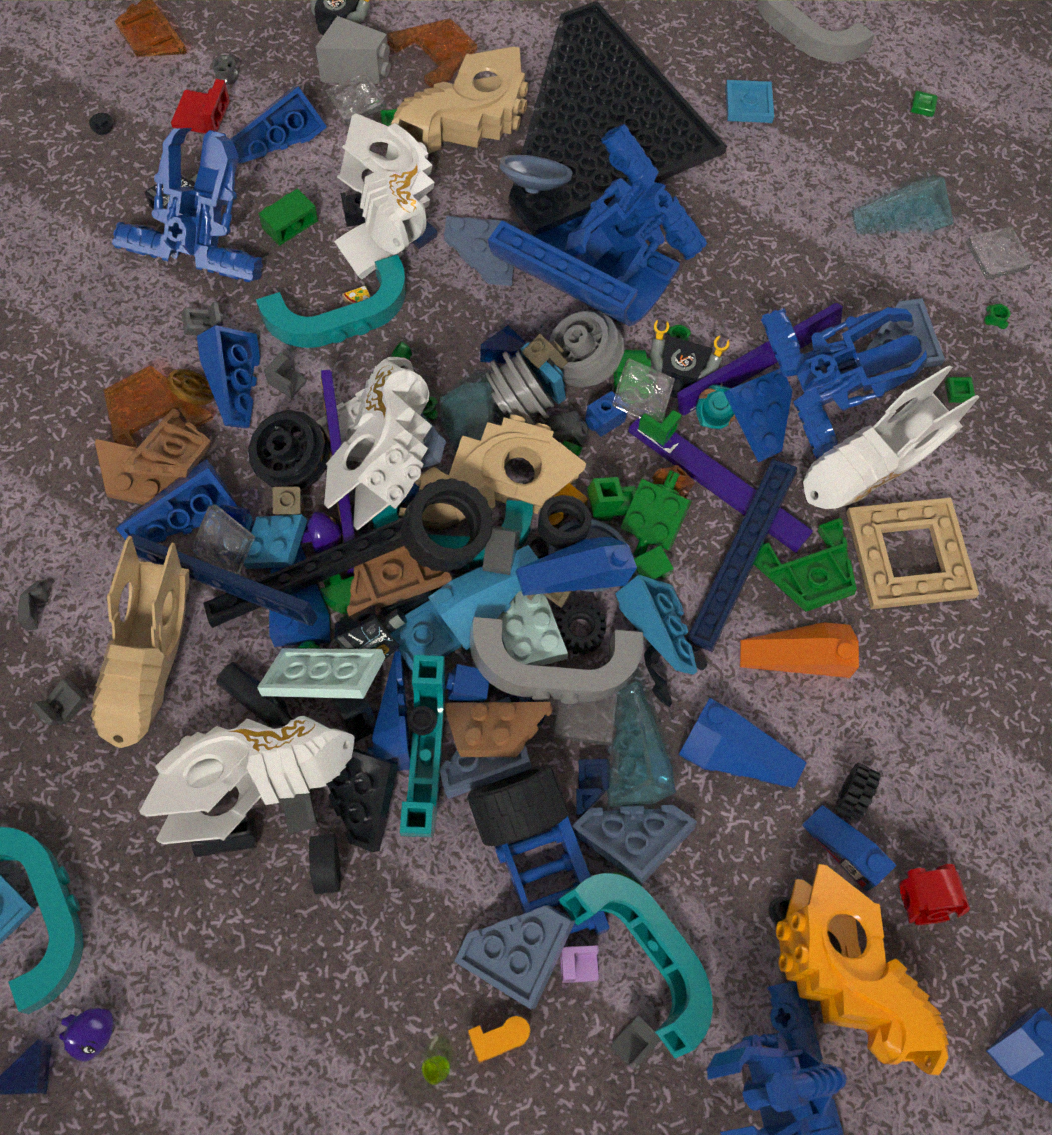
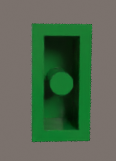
[259,188,318,246]

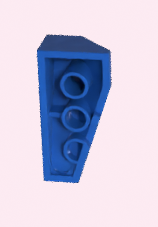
[230,86,327,164]
[197,325,260,428]
[116,459,240,543]
[516,537,637,596]
[269,544,330,647]
[368,651,411,771]
[679,698,807,788]
[986,1007,1052,1104]

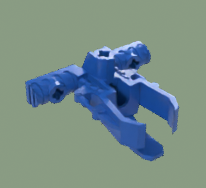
[565,124,707,283]
[112,128,263,283]
[761,307,927,459]
[707,981,847,1135]

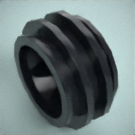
[248,410,331,490]

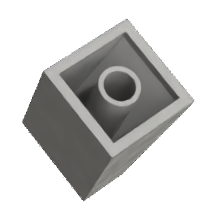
[316,16,391,84]

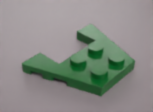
[754,518,857,612]

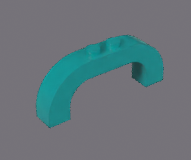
[256,254,406,348]
[372,500,533,570]
[400,655,445,838]
[0,827,83,1014]
[558,873,713,1059]

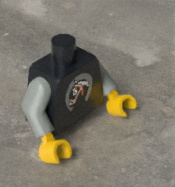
[310,0,370,35]
[650,320,730,398]

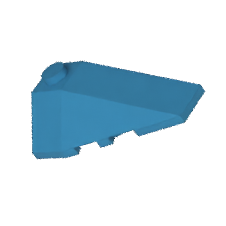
[428,545,539,650]
[615,575,698,675]

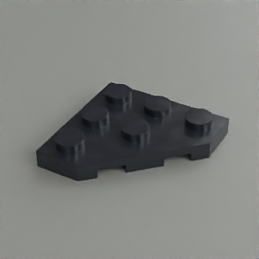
[327,748,398,852]

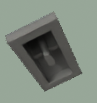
[483,526,522,575]

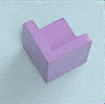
[560,945,599,983]

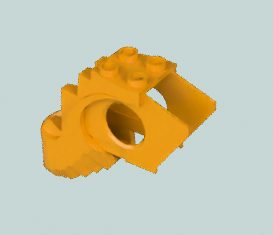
[776,864,949,1075]

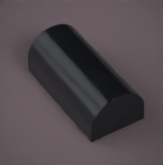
[192,817,258,857]

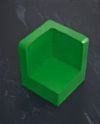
[638,410,682,446]
[634,545,674,580]

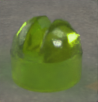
[422,1055,450,1085]

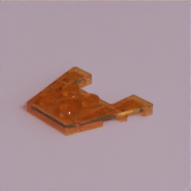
[386,18,477,88]
[103,365,213,448]

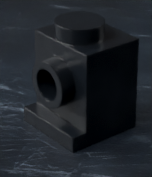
[341,192,365,227]

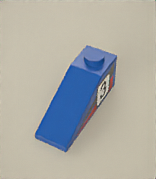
[802,805,897,892]

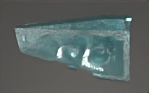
[851,175,954,234]
[440,382,494,452]
[607,681,676,807]

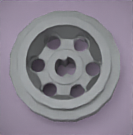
[548,310,624,388]
[486,351,554,425]

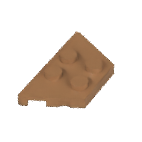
[124,408,211,478]
[95,439,199,505]
[347,546,452,616]
[445,702,553,757]

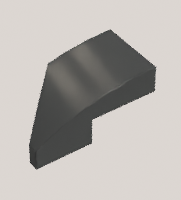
[18,579,48,631]

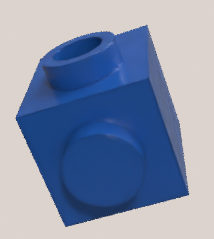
[585,391,628,437]
[445,664,489,703]

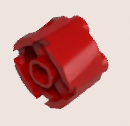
[899,864,970,925]

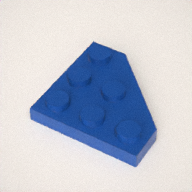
[724,369,793,463]

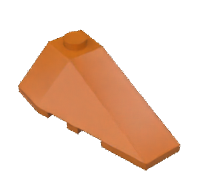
[740,622,859,678]

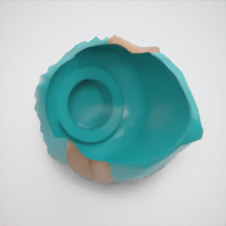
[696,385,736,429]

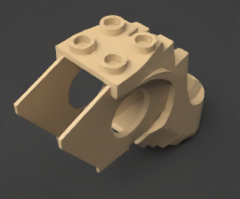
[391,46,528,154]
[398,415,586,530]
[91,536,189,748]

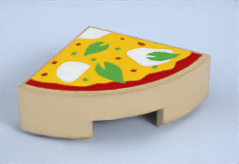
[342,286,371,305]

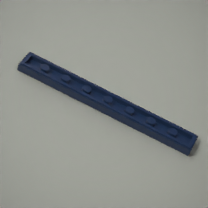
[687,459,797,652]
[130,534,318,626]

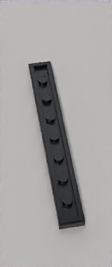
[203,518,404,628]

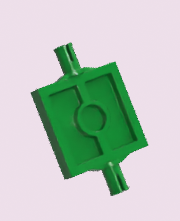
[620,470,692,557]

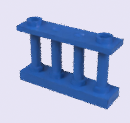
[495,816,610,936]

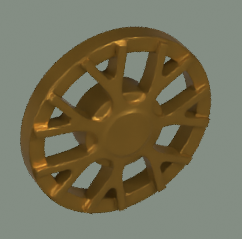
[167,369,214,405]

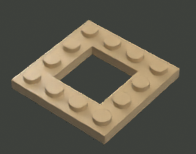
[846,498,979,609]

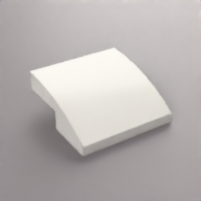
[334,223,404,279]

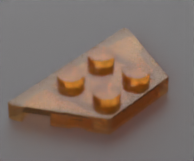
[115,0,187,57]

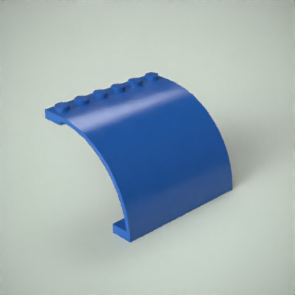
[488,215,680,326]

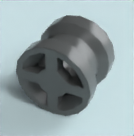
[212,55,239,85]

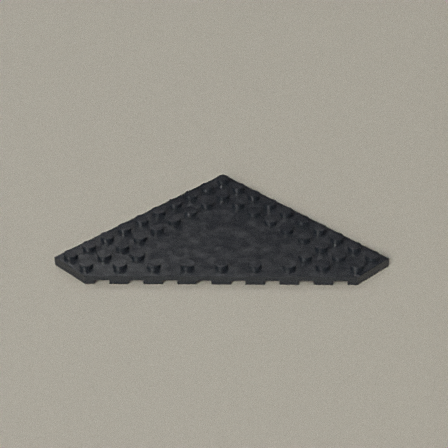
[508,1,727,236]

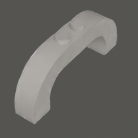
[757,0,875,62]
[470,617,643,704]

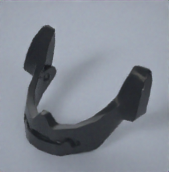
[644,645,707,707]

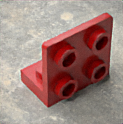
[171,79,230,134]

